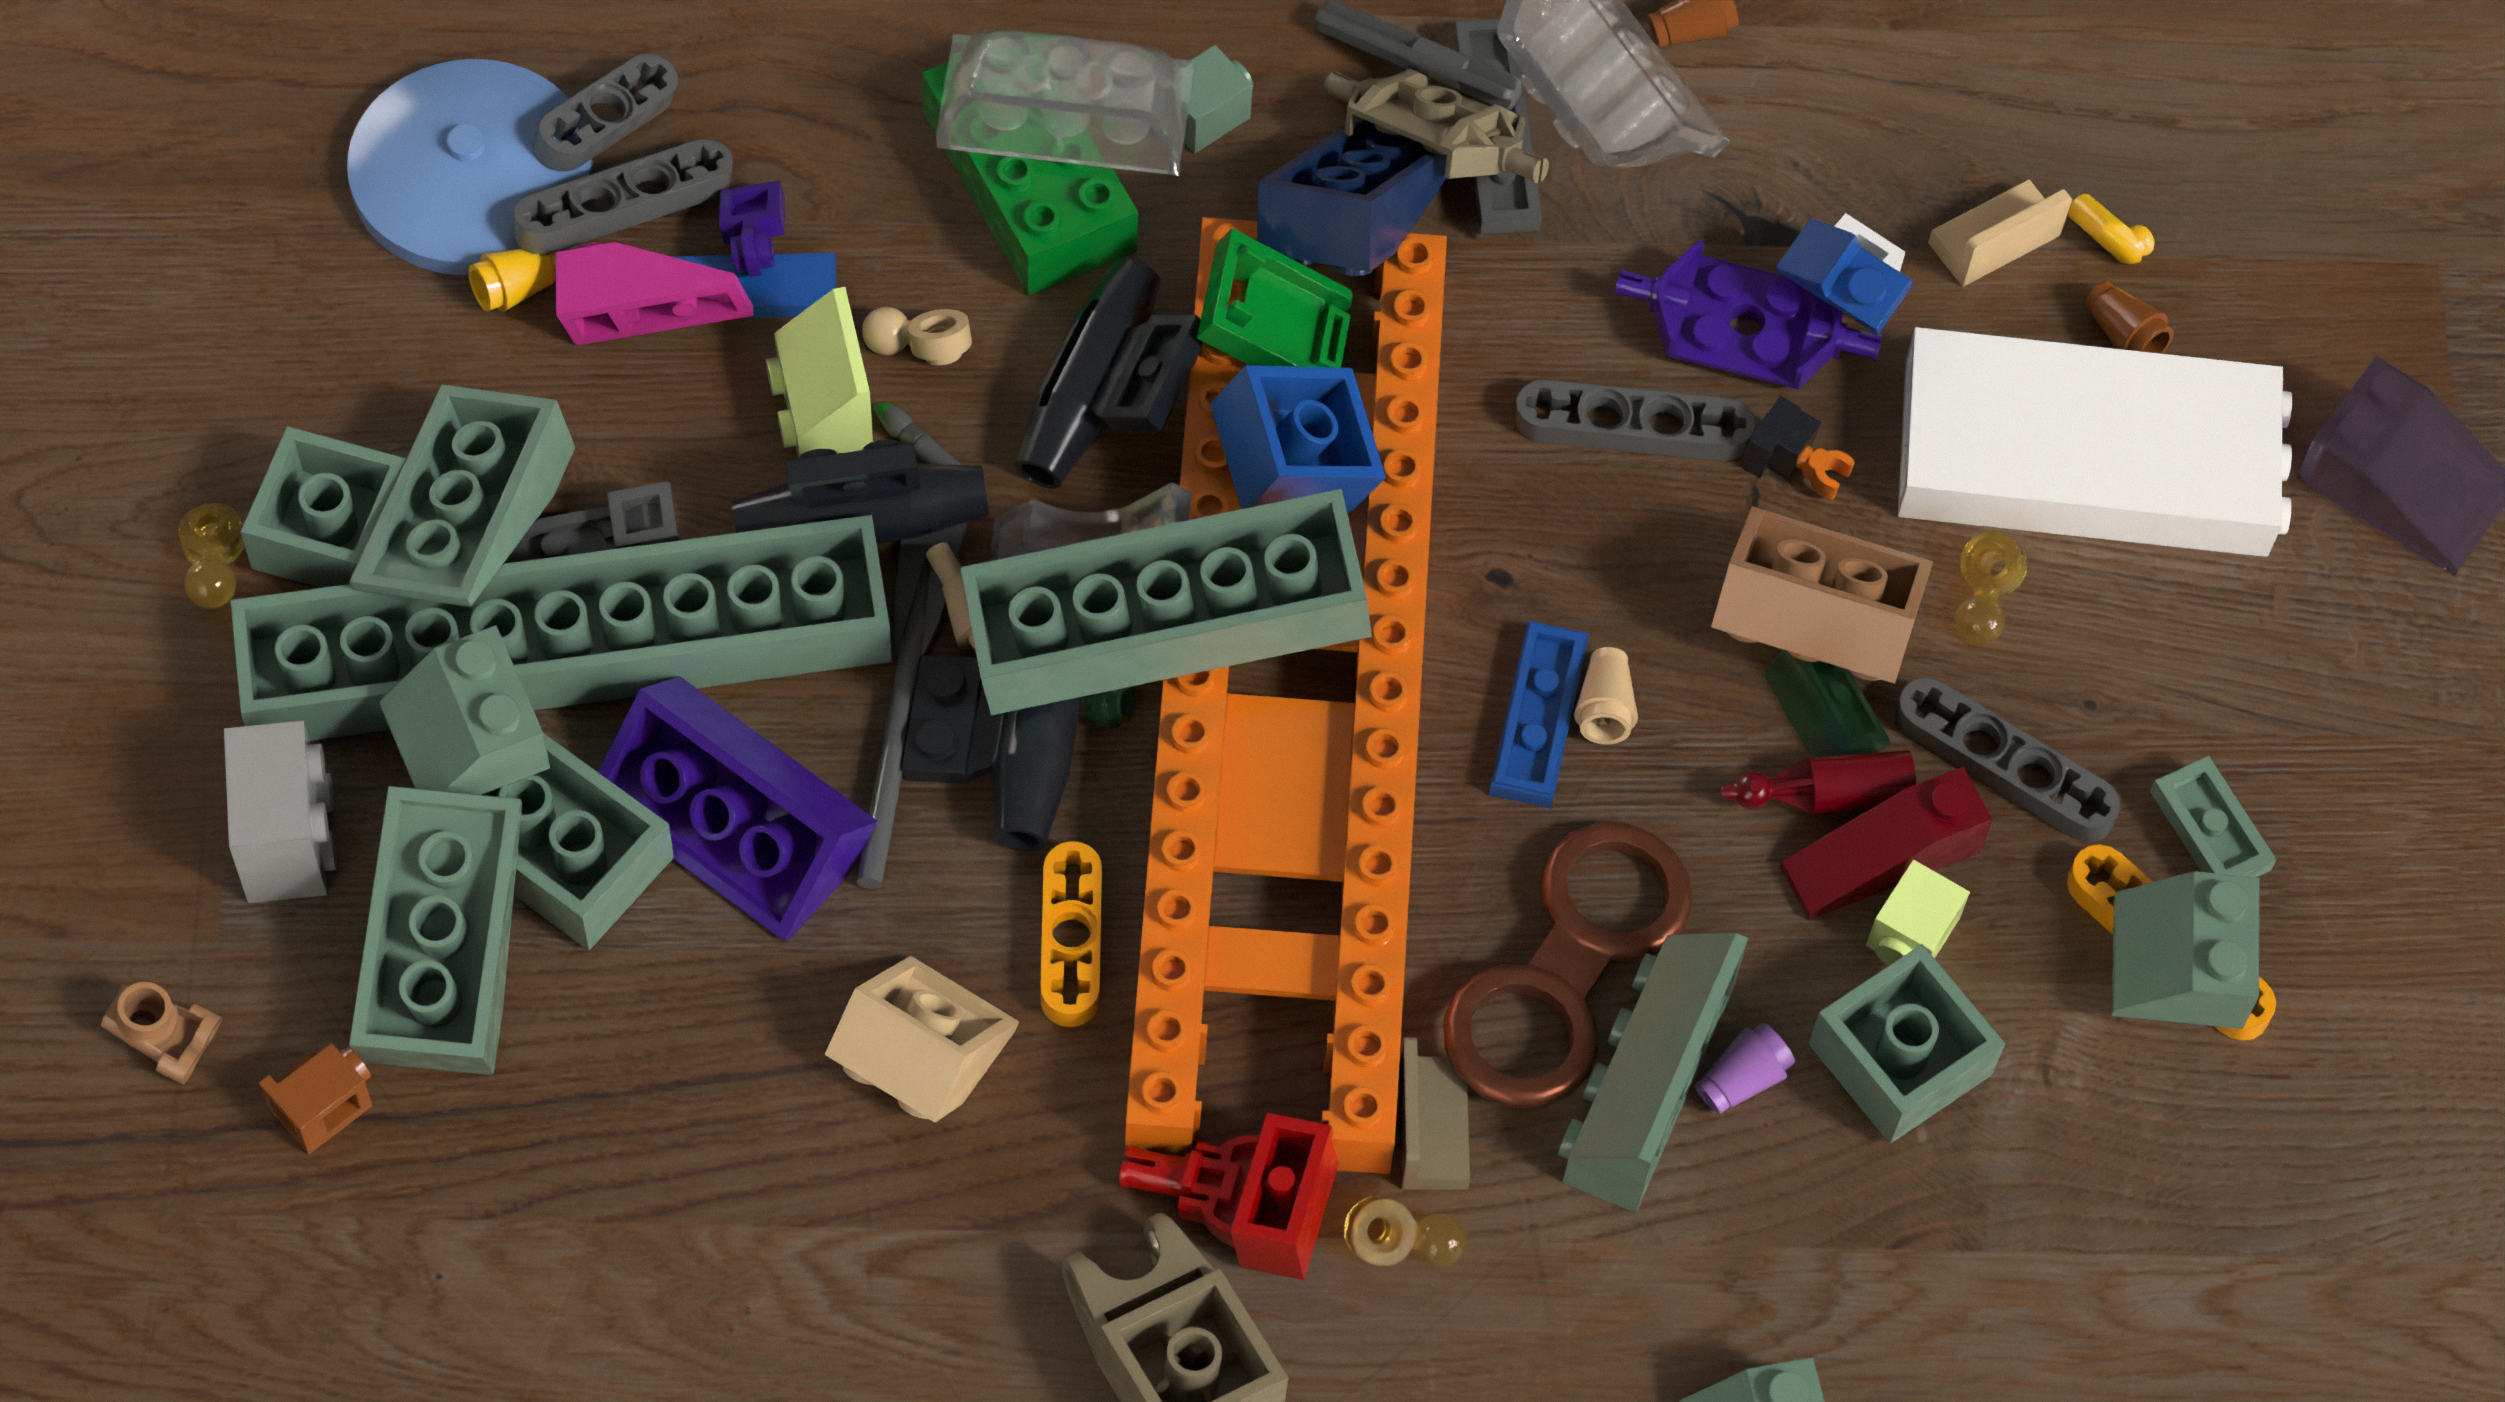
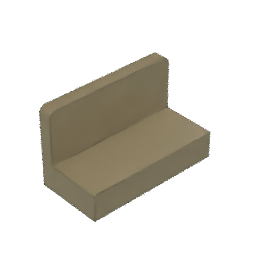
[1399,1037,1470,1190]

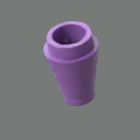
[1694,1022,1795,1115]

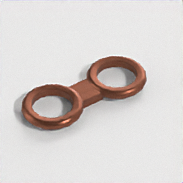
[1443,822,1693,1108]

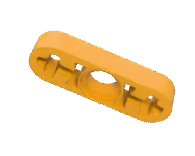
[1041,841,1102,1027]

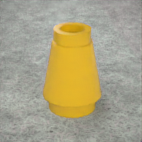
[468,249,556,312]

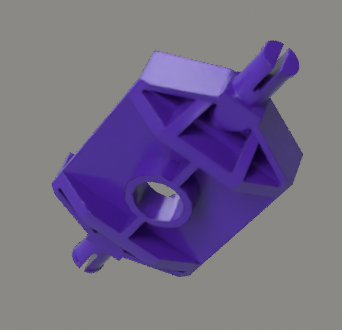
[1614,240,1882,389]

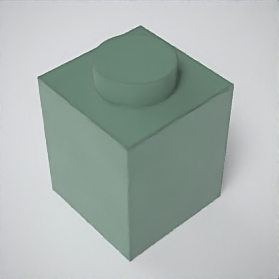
[1157,45,1254,154]

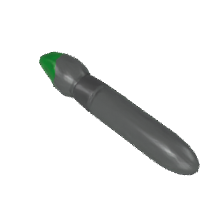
[873,401,962,465]

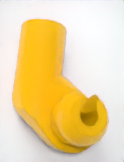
[2068,194,2155,264]

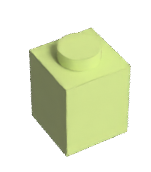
[1866,859,1970,966]

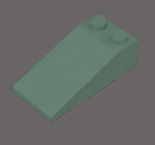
[349,384,575,607]
[349,786,522,1075]

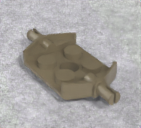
[1324,69,1549,183]

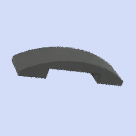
[503,481,680,564]

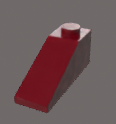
[1780,767,1993,920]

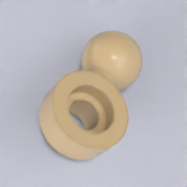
[862,307,972,365]

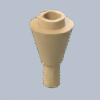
[926,542,976,652]

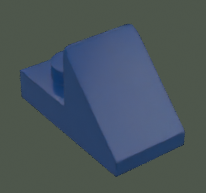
[1776,218,1913,335]

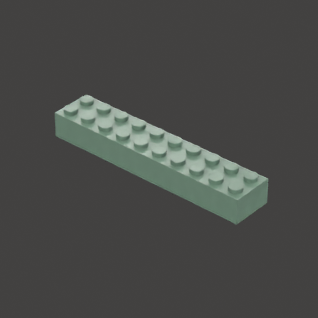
[231,515,892,741]

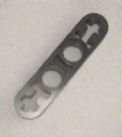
[513,139,733,255]
[1514,380,1756,461]
[1895,678,2121,842]

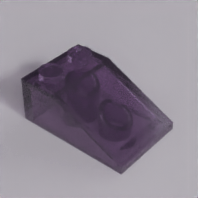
[2297,356,2505,576]

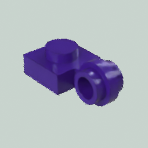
[719,180,785,277]

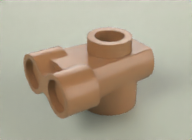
[101,982,222,1085]

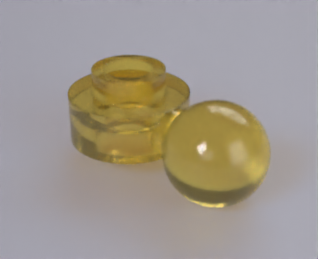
[178,503,245,609]
[1955,530,2028,645]
[1344,1196,1467,1267]

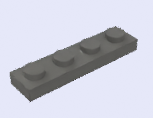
[1454,18,1542,234]

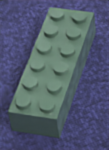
[960,489,1372,715]

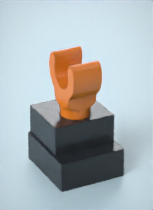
[1740,395,1855,500]

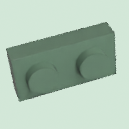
[2150,756,2277,877]

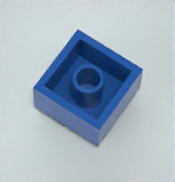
[1210,365,1386,515]

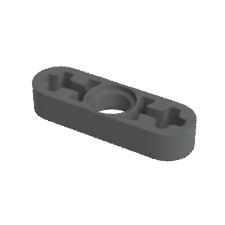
[533,54,678,171]

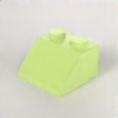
[766,287,873,459]

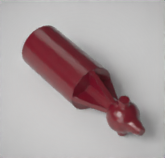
[1720,750,1916,815]

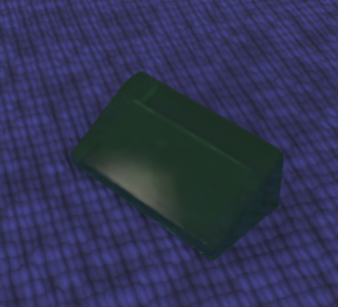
[1764,650,1891,757]

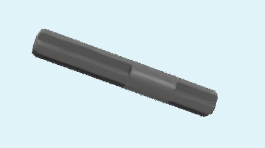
[1315,0,1523,110]

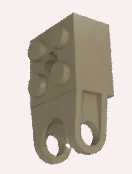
[1062,1213,1289,1402]

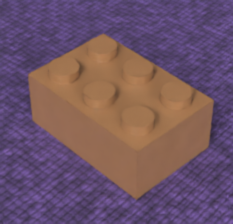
[1711,506,1933,684]

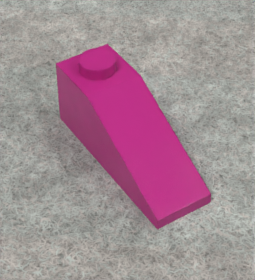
[556,242,753,346]

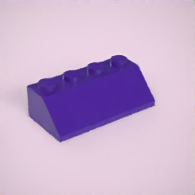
[598,677,878,941]

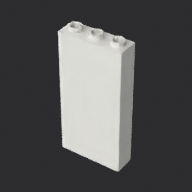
[1898,327,2292,557]

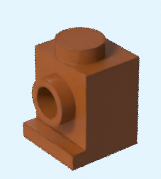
[259,1043,373,1155]

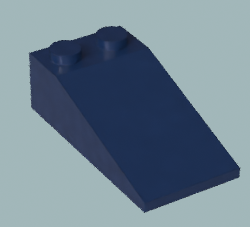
[1257,119,1447,276]

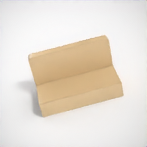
[1928,179,2072,287]

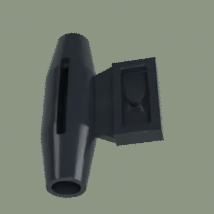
[1015,258,1204,489]
[732,440,989,544]
[902,655,1082,851]

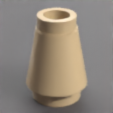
[1574,647,1638,745]

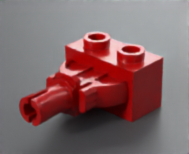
[1119,1113,1339,1280]

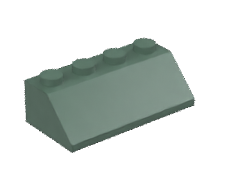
[1558,933,1748,1213]

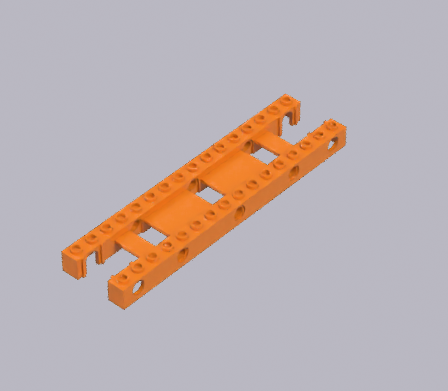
[1125,217,1447,1174]

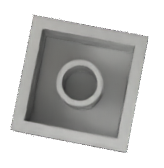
[224,720,337,903]

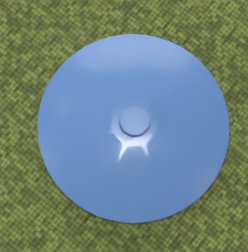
[347,59,593,275]

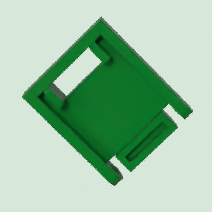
[1197,228,1353,368]

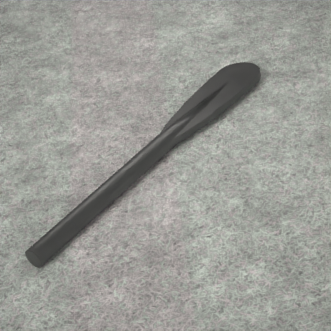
[856,522,967,889]

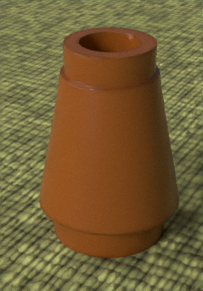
[1647,0,1739,48]
[2085,281,2174,354]

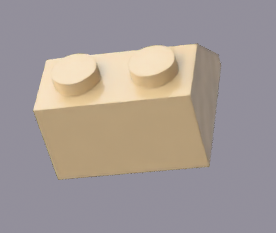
[825,956,1019,1122]

